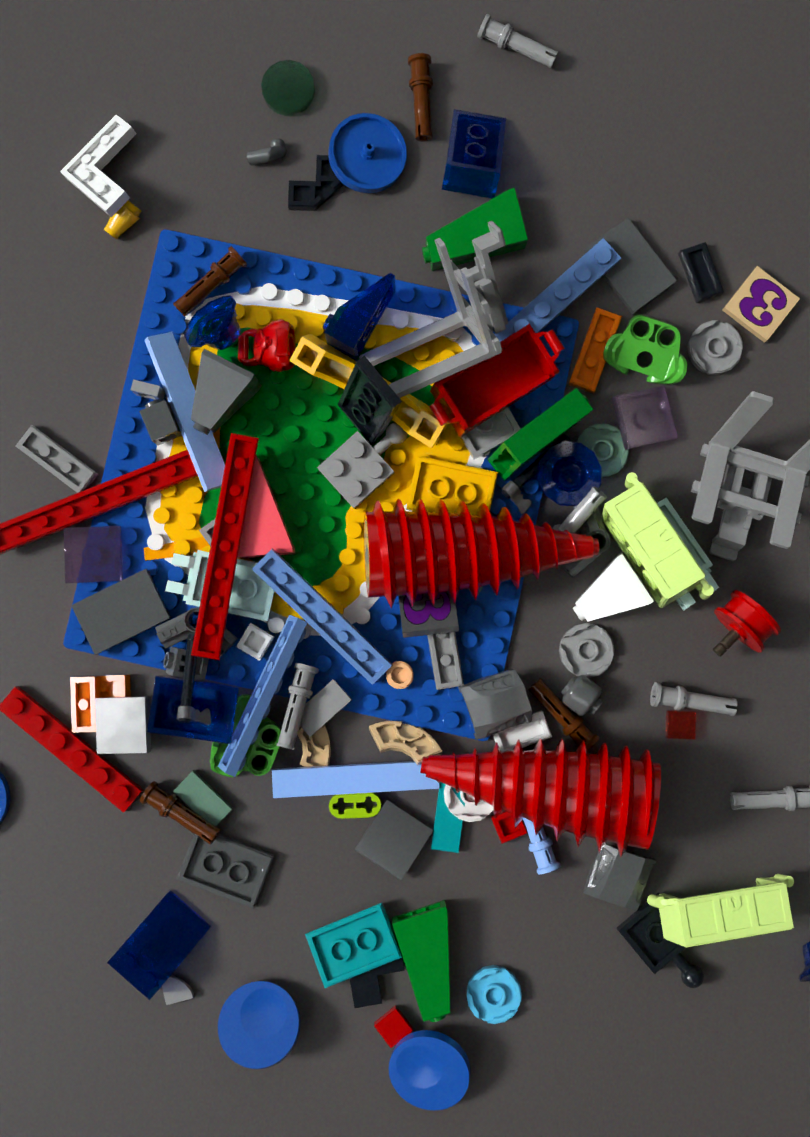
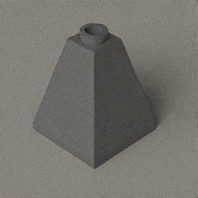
[191,349,262,435]

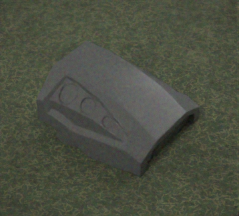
[458,669,532,740]
[583,843,656,911]

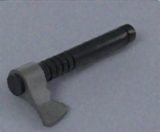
[501,434,571,514]
[177,634,211,725]

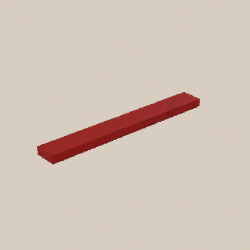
[191,433,259,660]
[0,449,198,555]

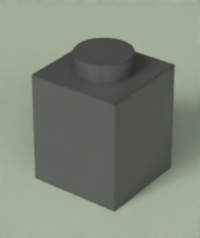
[139,399,182,445]

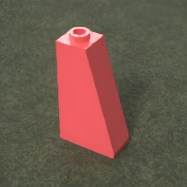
[238,456,295,559]

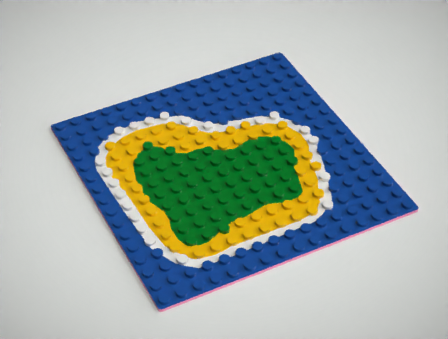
[63,229,579,741]

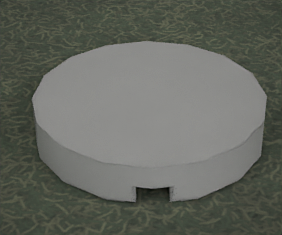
[688,320,743,375]
[559,623,615,678]

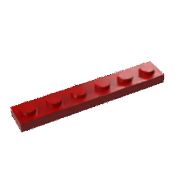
[0,686,144,813]

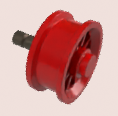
[712,590,781,657]

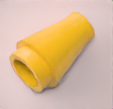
[104,200,142,239]

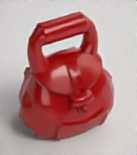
[238,319,296,372]

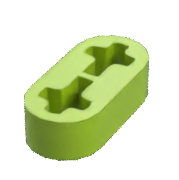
[329,792,381,819]

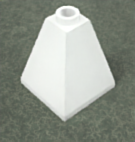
[573,551,654,622]

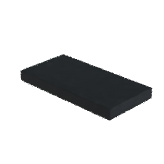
[338,356,402,445]

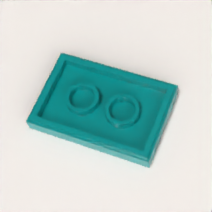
[305,902,403,988]

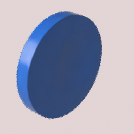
[328,113,407,193]
[218,981,301,1069]
[389,1030,471,1110]

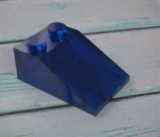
[442,109,506,198]
[323,273,396,361]
[147,675,239,744]
[107,890,211,1000]

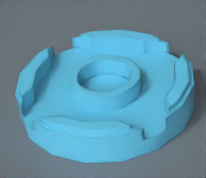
[466,965,522,1024]

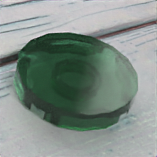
[261,60,315,116]

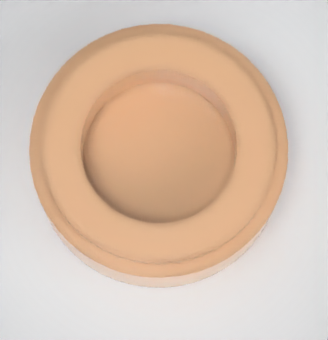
[386,661,414,689]

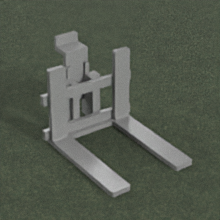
[359,221,508,398]
[691,391,810,561]

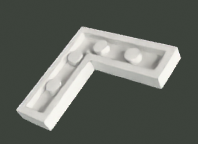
[60,115,137,217]

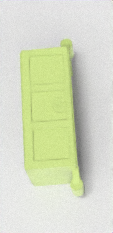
[601,472,714,608]
[647,874,794,948]

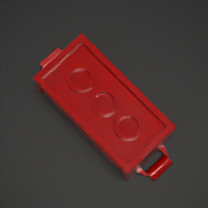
[429,324,565,438]

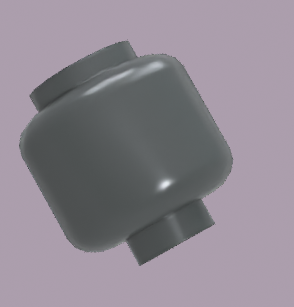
[561,675,603,716]

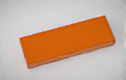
[568,307,622,393]

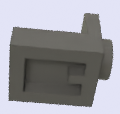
[164,646,209,681]

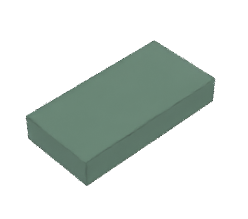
[173,770,233,826]

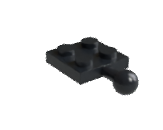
[617,892,704,988]

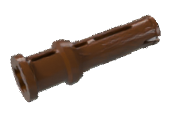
[408,53,433,141]
[173,246,247,317]
[528,678,600,750]
[140,781,221,845]

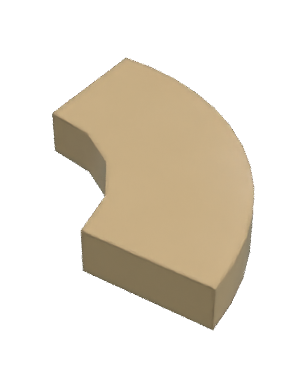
[369,721,443,765]
[297,724,331,767]

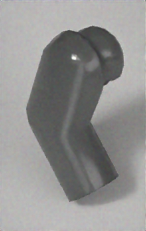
[247,139,287,165]

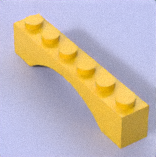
[290,334,448,448]

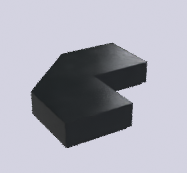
[288,155,343,211]
[350,957,405,1008]

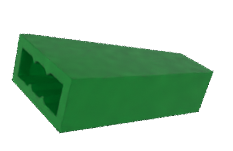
[422,188,528,271]
[487,388,593,481]
[392,900,450,1022]

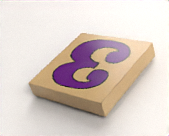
[722,266,800,343]

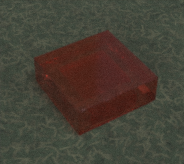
[666,710,696,740]

